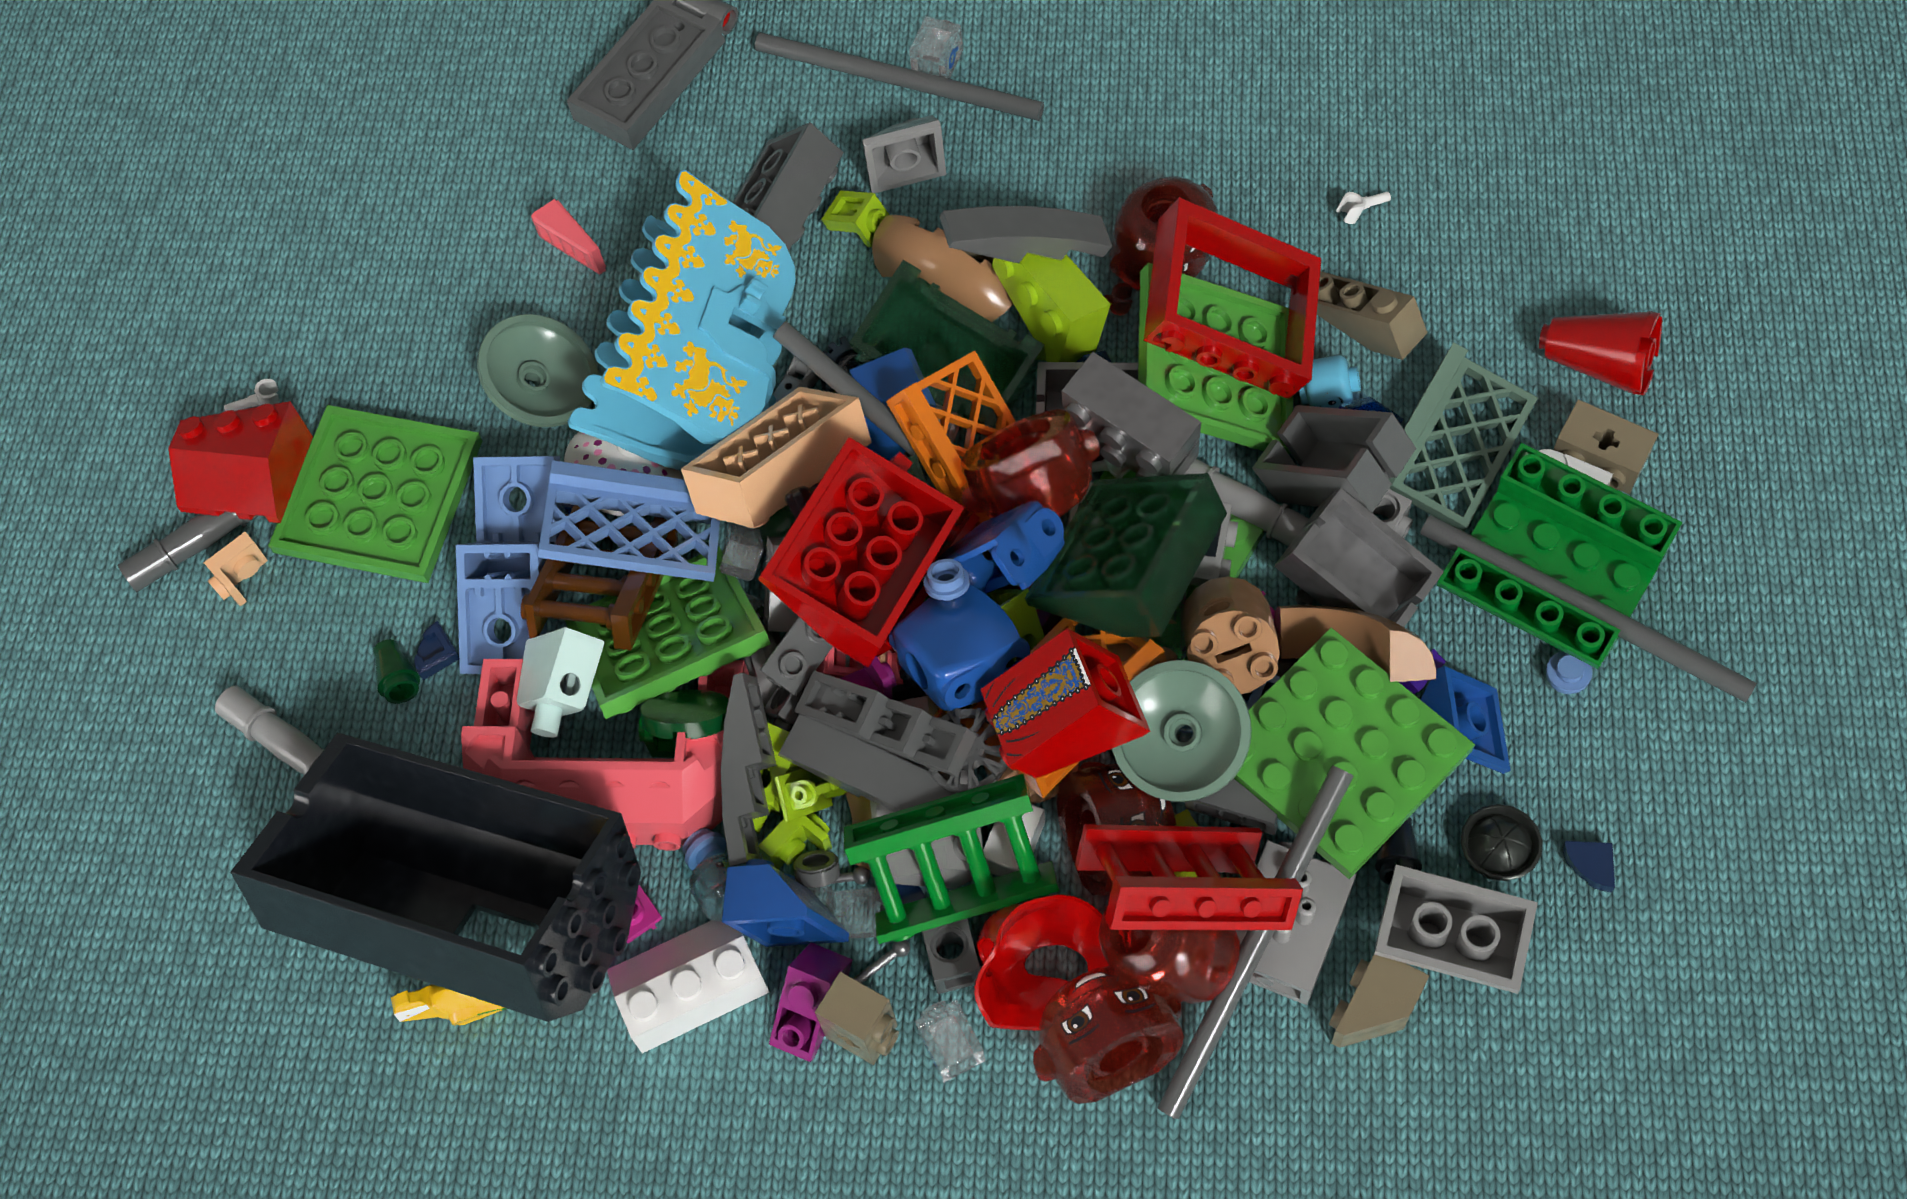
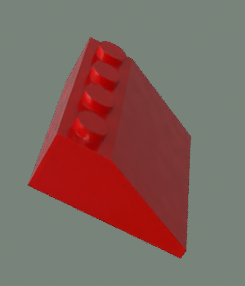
[758,437,965,667]

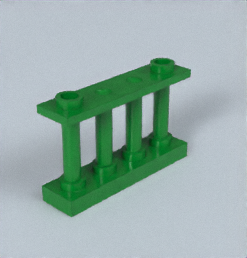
[844,773,1059,944]

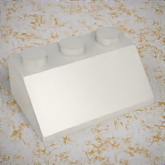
[607,916,769,1053]

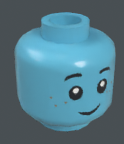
[1299,355,1361,409]

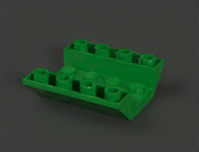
[1437,443,1683,669]

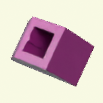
[769,942,853,1062]

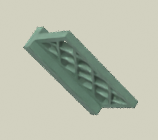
[1389,342,1538,532]

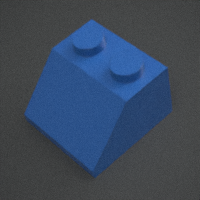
[722,859,849,947]

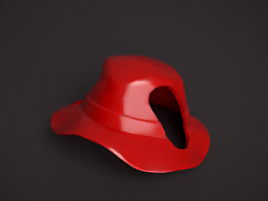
[974,895,1114,1031]

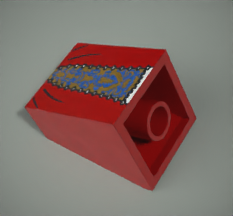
[980,628,1150,779]

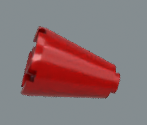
[1539,311,1663,396]

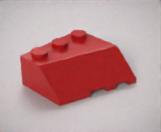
[168,401,313,523]

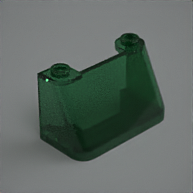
[849,260,1046,436]

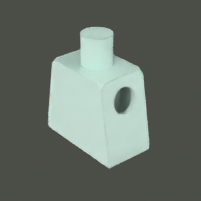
[517,627,604,738]

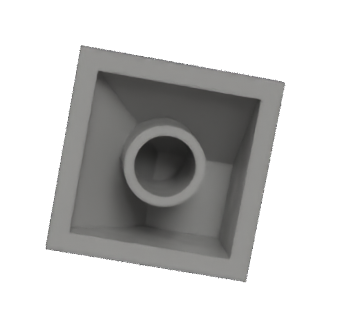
[862,115,946,193]

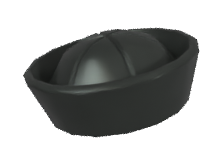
[1460,804,1543,881]

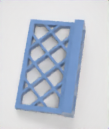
[538,460,720,582]

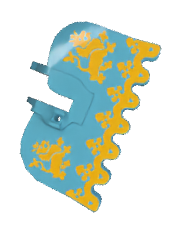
[567,170,795,471]

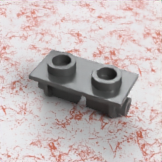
[760,617,833,697]

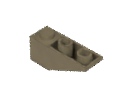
[1317,271,1427,360]

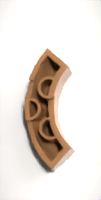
[872,215,1013,331]
[1274,605,1436,682]

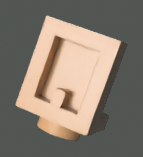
[203,532,268,607]

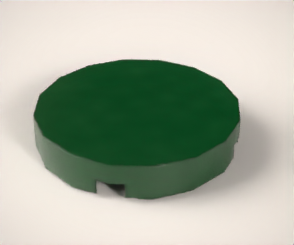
[641,689,729,739]

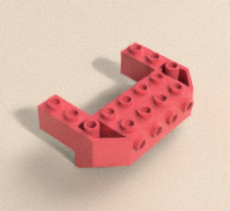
[461,659,749,851]

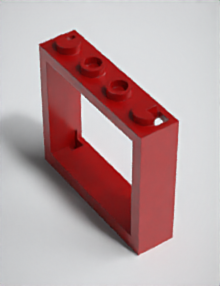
[1143,197,1321,399]

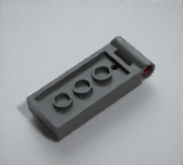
[567,0,738,150]

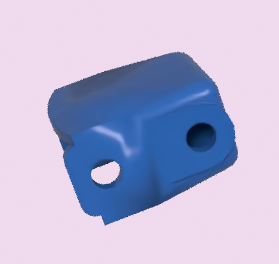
[933,501,1065,594]
[889,584,1031,711]

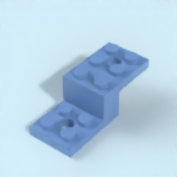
[456,456,562,674]

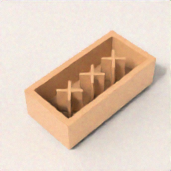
[681,387,872,528]

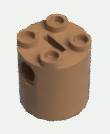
[1181,576,1280,694]

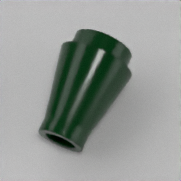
[373,639,420,704]

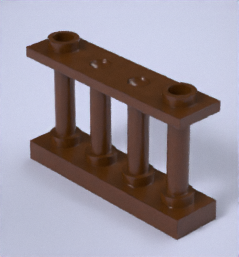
[521,505,678,650]

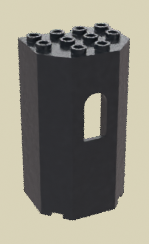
[230,732,641,1022]

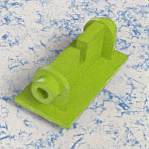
[774,768,847,822]

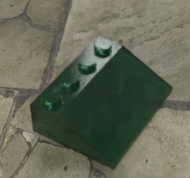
[1024,473,1227,637]

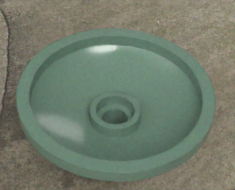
[477,314,598,427]
[1112,660,1252,802]

